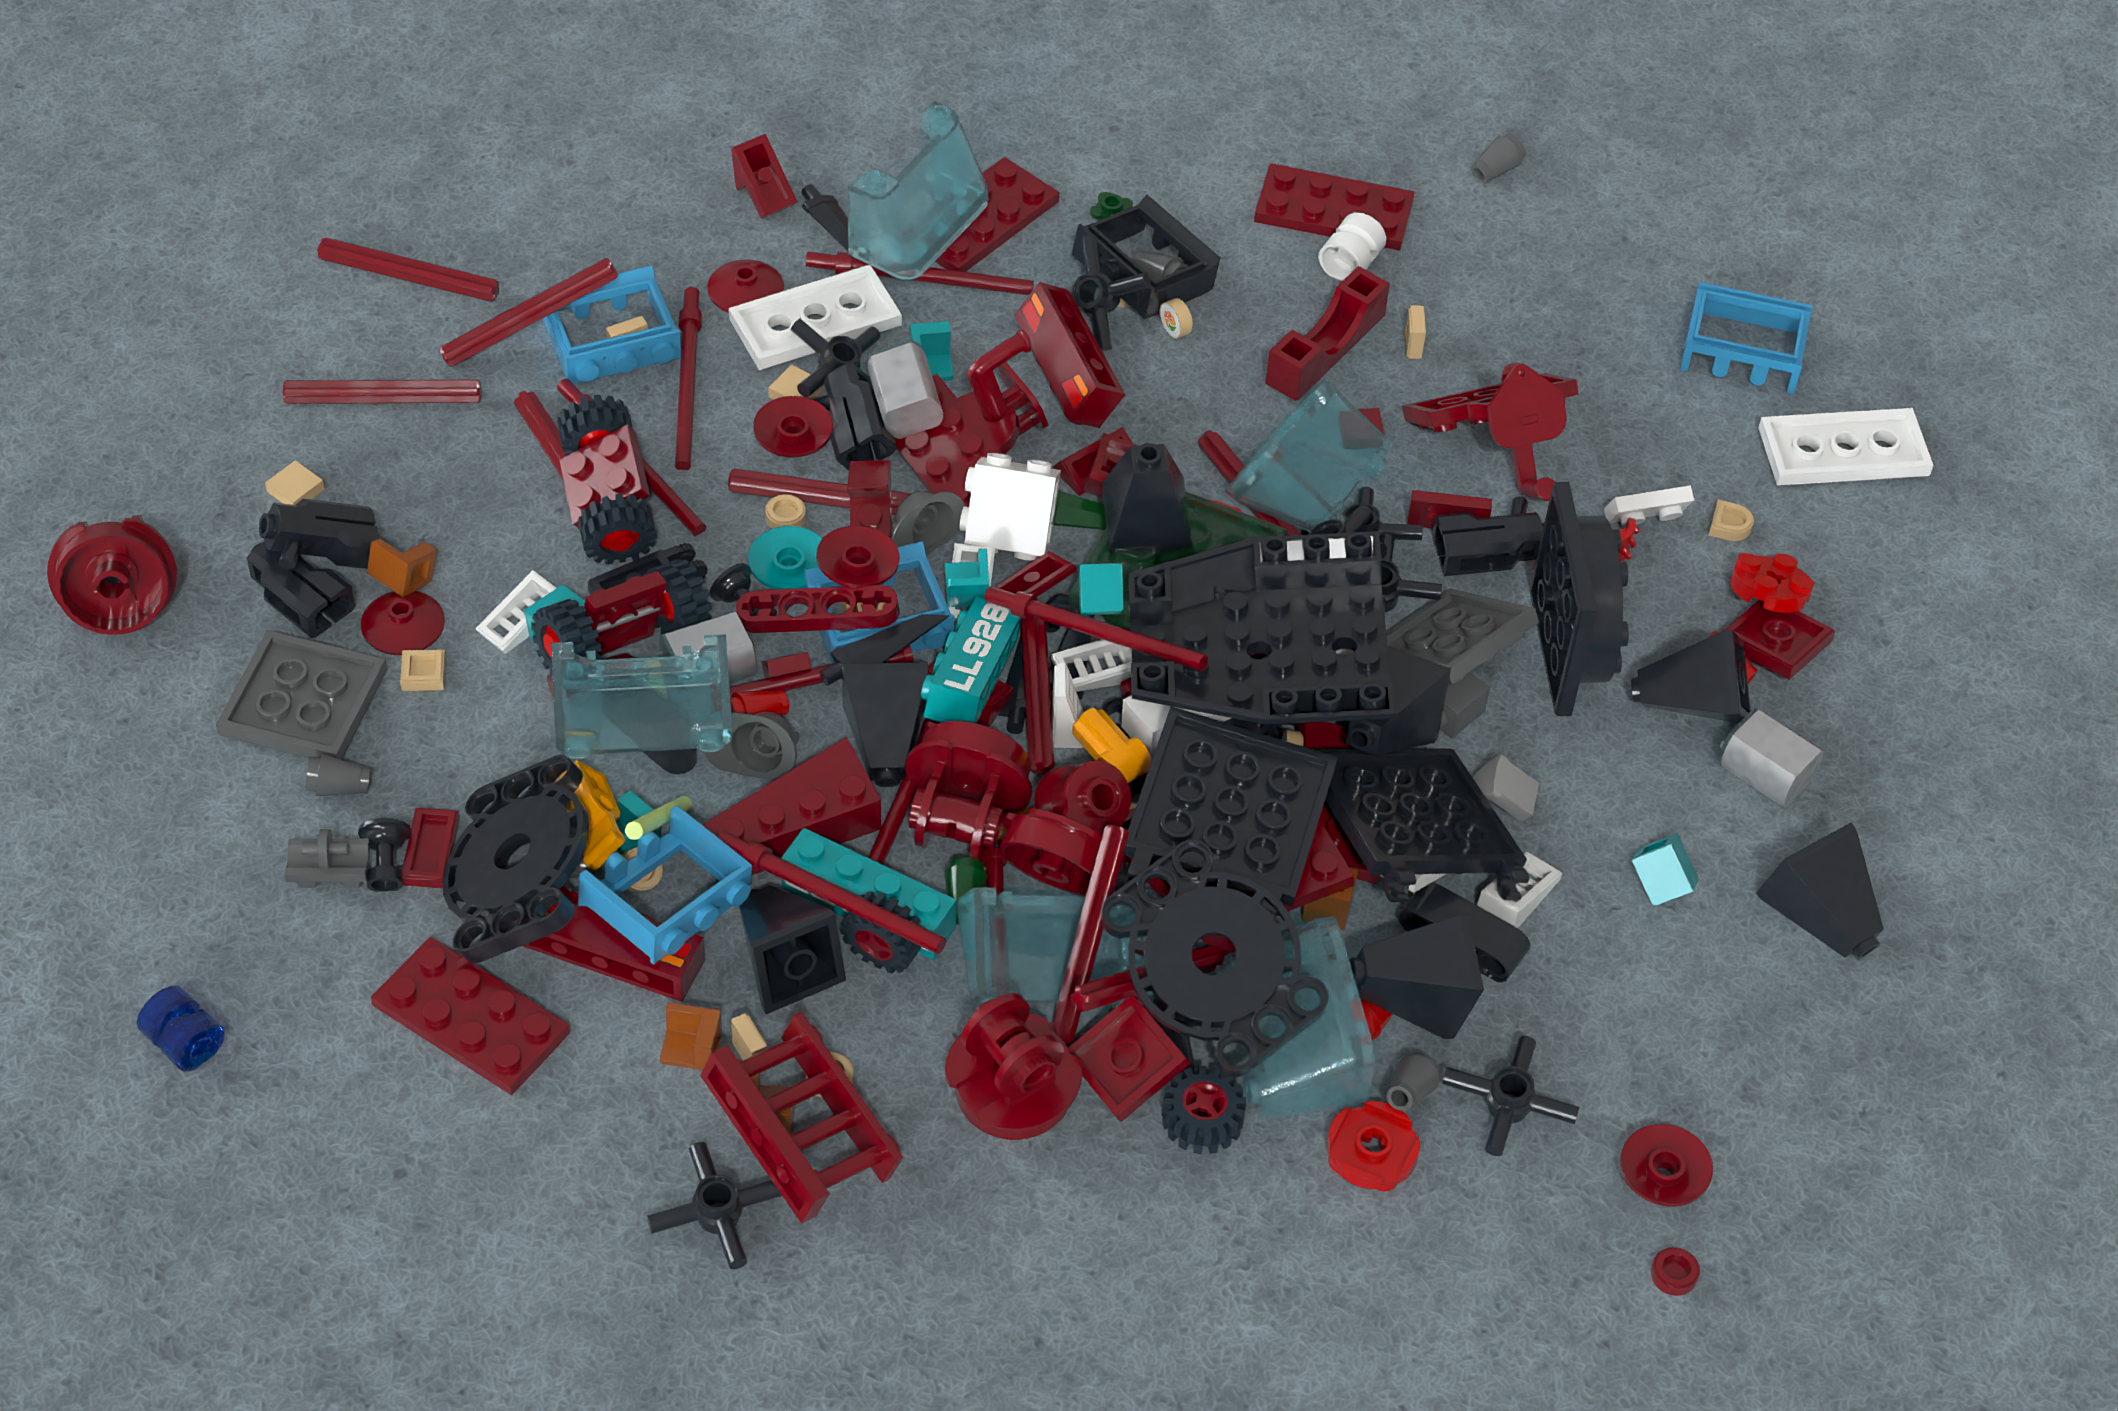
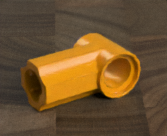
[1072,707,1152,783]

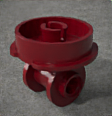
[47,515,177,635]
[905,721,1032,861]
[999,761,1131,897]
[945,993,1082,1140]

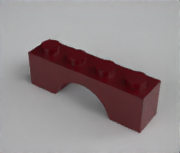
[1265,266,1390,401]

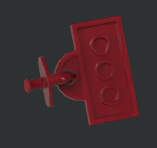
[895,330,1049,507]
[1402,362,1579,501]

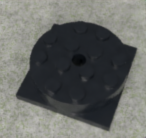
[1529,482,1629,716]

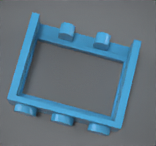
[540,265,681,384]
[1680,282,1813,394]
[805,541,954,664]
[578,805,752,965]

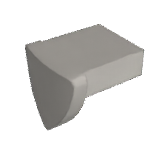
[1473,754,1539,821]

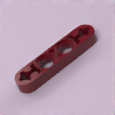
[736,585,900,633]

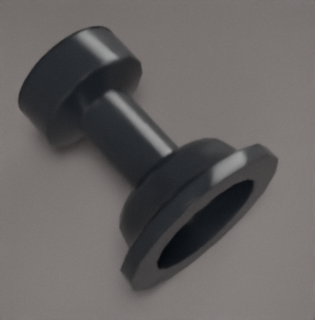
[709,563,777,616]
[358,818,412,892]

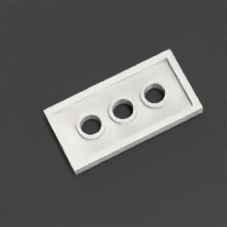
[729,265,902,370]
[1758,408,1933,486]

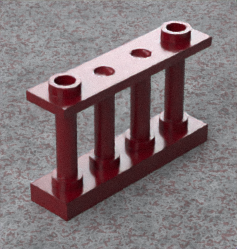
[700,1012,904,1224]

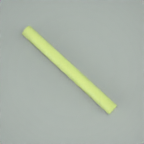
[625,796,692,840]

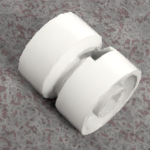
[1319,212,1386,281]

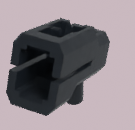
[810,363,897,470]
[1432,497,1544,576]
[259,498,380,570]
[247,542,355,638]

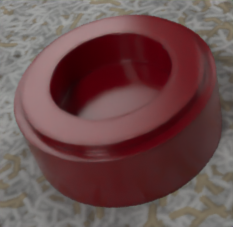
[1651,1247,1700,1296]

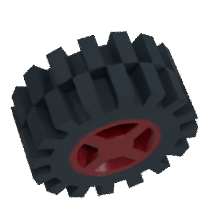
[839,891,925,973]
[1162,1066,1246,1154]

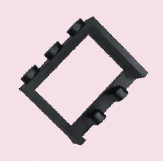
[1072,194,1221,319]

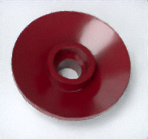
[707,259,784,313]
[753,396,833,457]
[816,526,900,588]
[361,591,445,655]
[1620,1124,1713,1207]

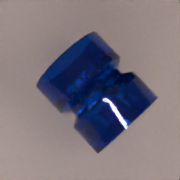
[136,986,225,1072]

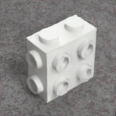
[960,453,1061,561]

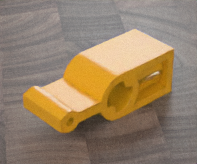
[554,760,625,871]

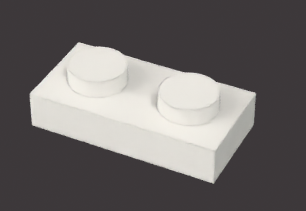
[1604,485,1694,527]

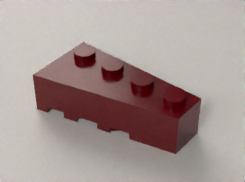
[702,737,881,882]

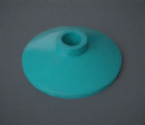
[748,526,822,590]

